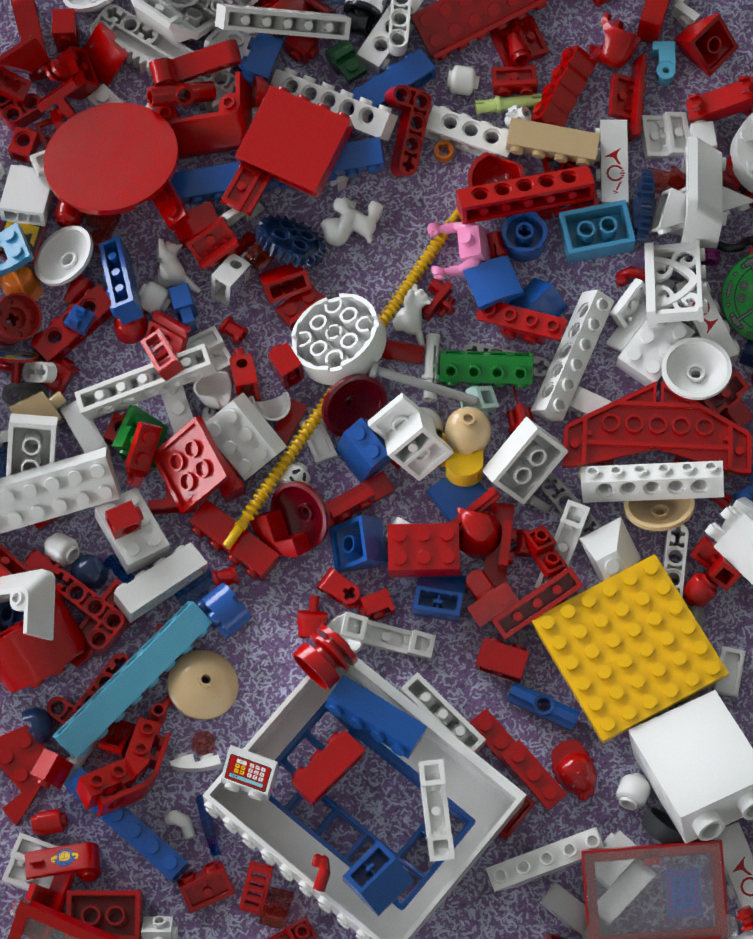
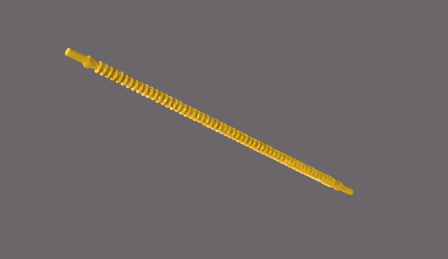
[223,208,460,549]

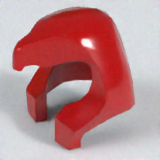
[589,13,643,69]
[456,507,502,558]

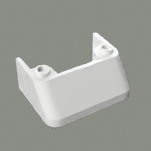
[680,136,727,248]
[0,569,55,641]

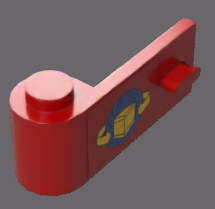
[25,842,101,882]

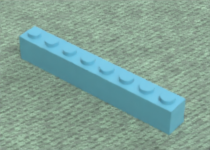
[52,601,212,759]

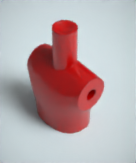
[297,595,328,639]

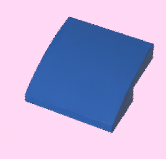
[463,256,525,311]
[426,477,487,522]

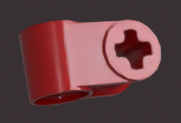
[316,567,362,609]

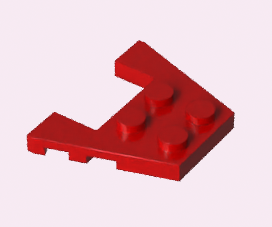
[0,725,48,826]

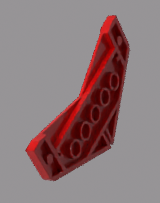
[562,381,752,476]

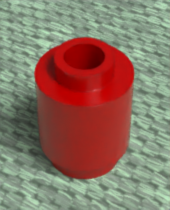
[31,808,68,836]

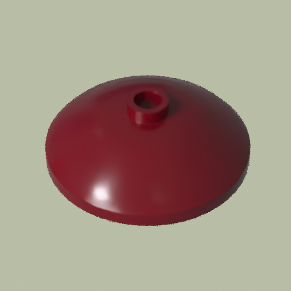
[322,374,387,437]
[270,481,329,548]

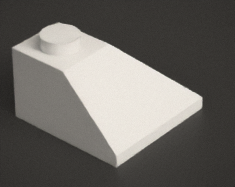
[579,517,641,581]

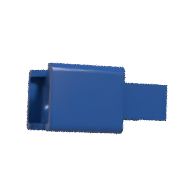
[168,283,198,333]

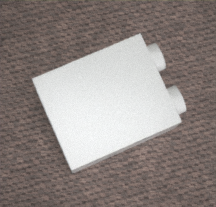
[628,690,753,844]

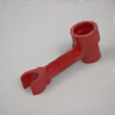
[147,694,173,724]

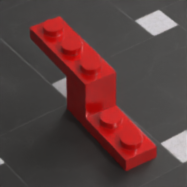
[469,708,567,811]

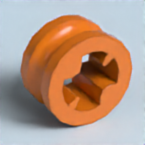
[434,141,454,163]

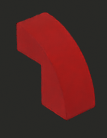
[250,509,312,557]

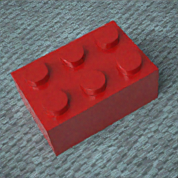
[387,523,460,577]
[65,890,144,939]

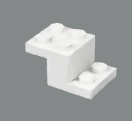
[368,393,454,481]

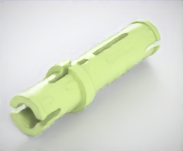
[475,93,542,114]

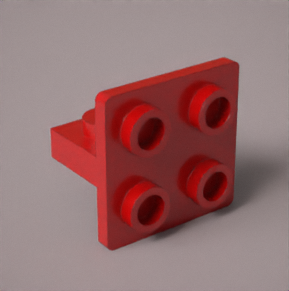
[185,217,240,270]

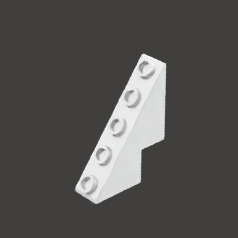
[650,186,753,235]
[486,827,605,892]

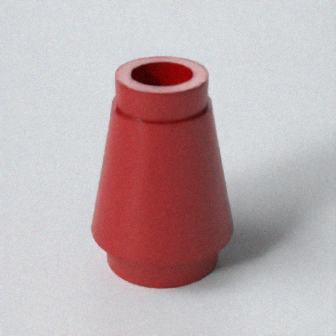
[507,32,531,66]
[62,274,94,305]

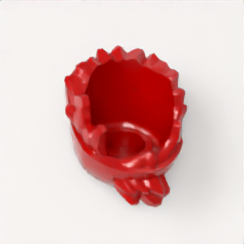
[551,739,597,801]

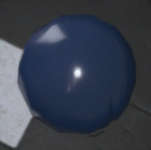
[70,554,109,589]
[22,707,54,744]

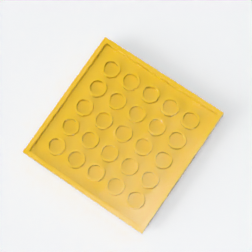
[531,554,729,744]

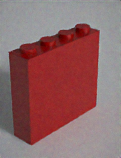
[234,85,354,198]

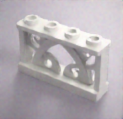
[644,240,708,327]

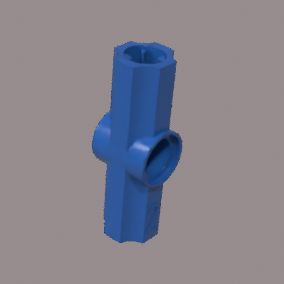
[506,682,580,732]

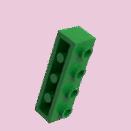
[440,350,534,388]

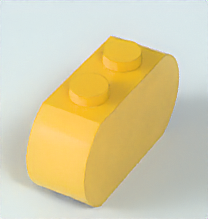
[441,433,484,487]

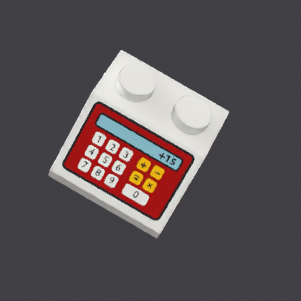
[221,745,279,801]

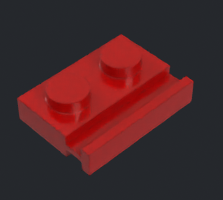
[221,163,271,217]
[145,310,191,354]

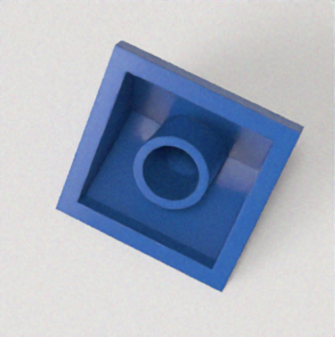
[508,278,568,317]

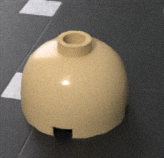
[445,407,491,455]

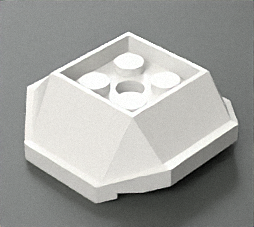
[131,0,216,44]

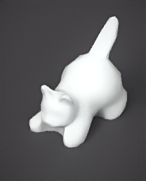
[156,238,201,293]
[392,283,433,351]

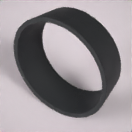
[641,807,684,844]

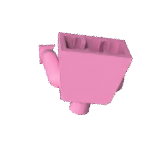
[427,222,492,281]

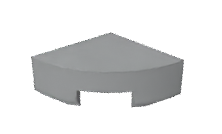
[527,494,552,513]

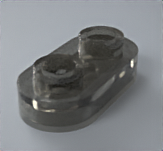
[2,383,49,407]

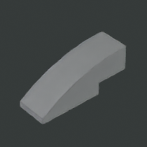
[540,882,614,939]

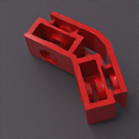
[76,717,171,817]

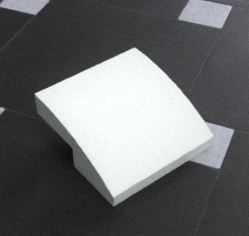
[641,112,690,159]
[186,325,231,384]
[2,833,59,891]

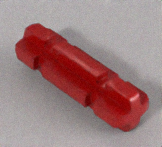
[218,231,256,265]

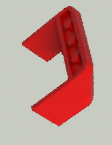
[156,71,252,159]

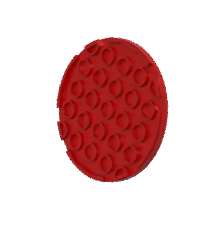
[44,102,179,215]

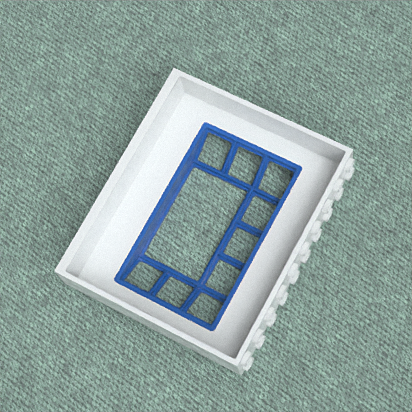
[203,657,527,939]

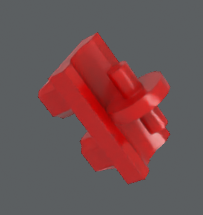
[422,279,456,322]

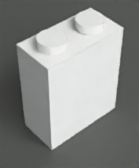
[0,165,54,227]

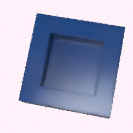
[64,304,96,336]

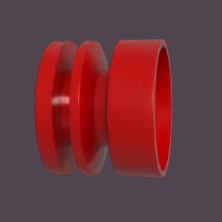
[0,293,42,346]
[292,625,358,691]

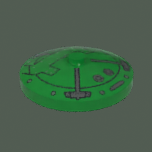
[721,253,753,341]

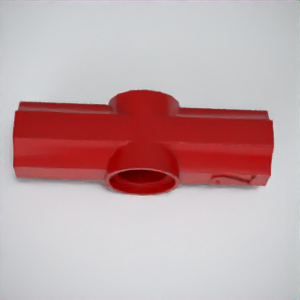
[147,81,216,107]

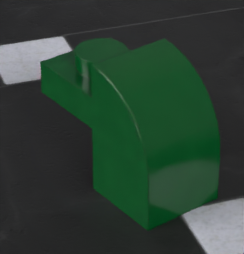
[325,40,367,84]

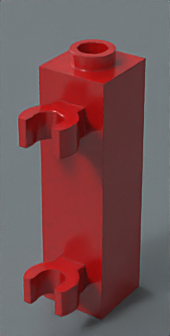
[686,75,753,123]

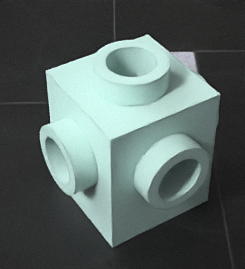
[459,386,499,417]

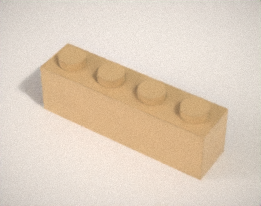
[505,117,600,167]

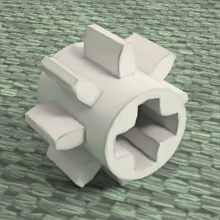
[504,104,532,129]

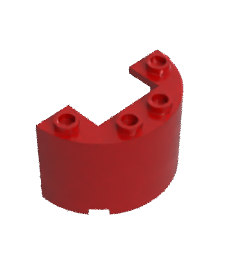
[0,593,87,693]

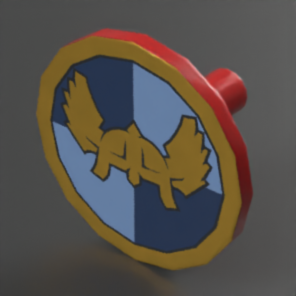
[0,350,39,384]

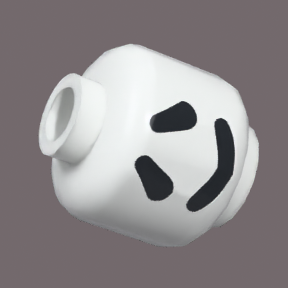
[277,462,311,486]

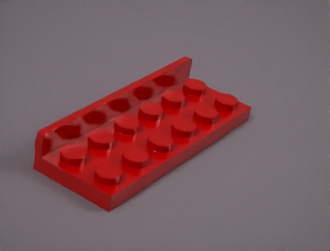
[410,0,549,61]

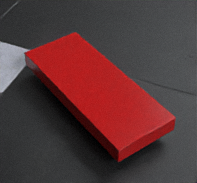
[381,340,425,364]
[274,399,308,446]

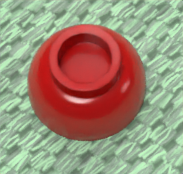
[252,75,273,108]

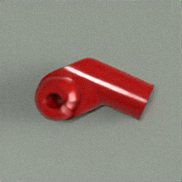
[615,266,645,287]
[312,854,330,892]

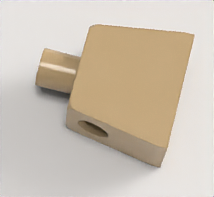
[9,391,67,422]

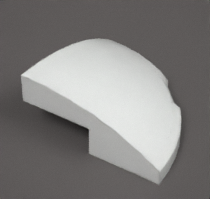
[219,202,265,227]

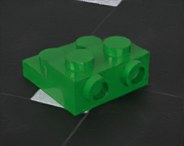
[112,405,169,468]

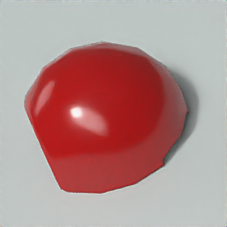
[467,152,525,187]

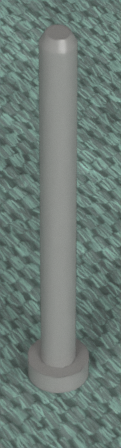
[369,361,479,405]

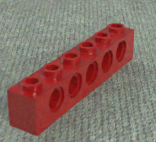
[456,165,595,225]

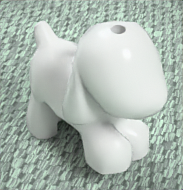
[320,197,384,247]

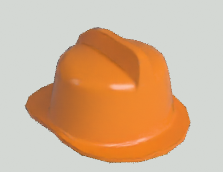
[0,265,44,301]

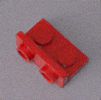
[275,283,326,331]
[177,861,235,914]

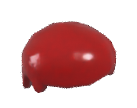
[113,313,148,344]

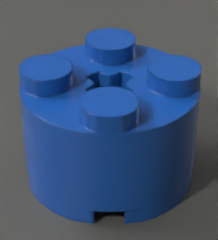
[501,211,548,262]
[196,583,252,640]

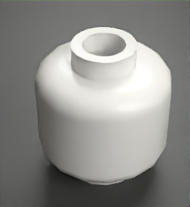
[446,65,480,96]
[138,281,171,313]
[44,532,80,567]
[616,773,651,811]

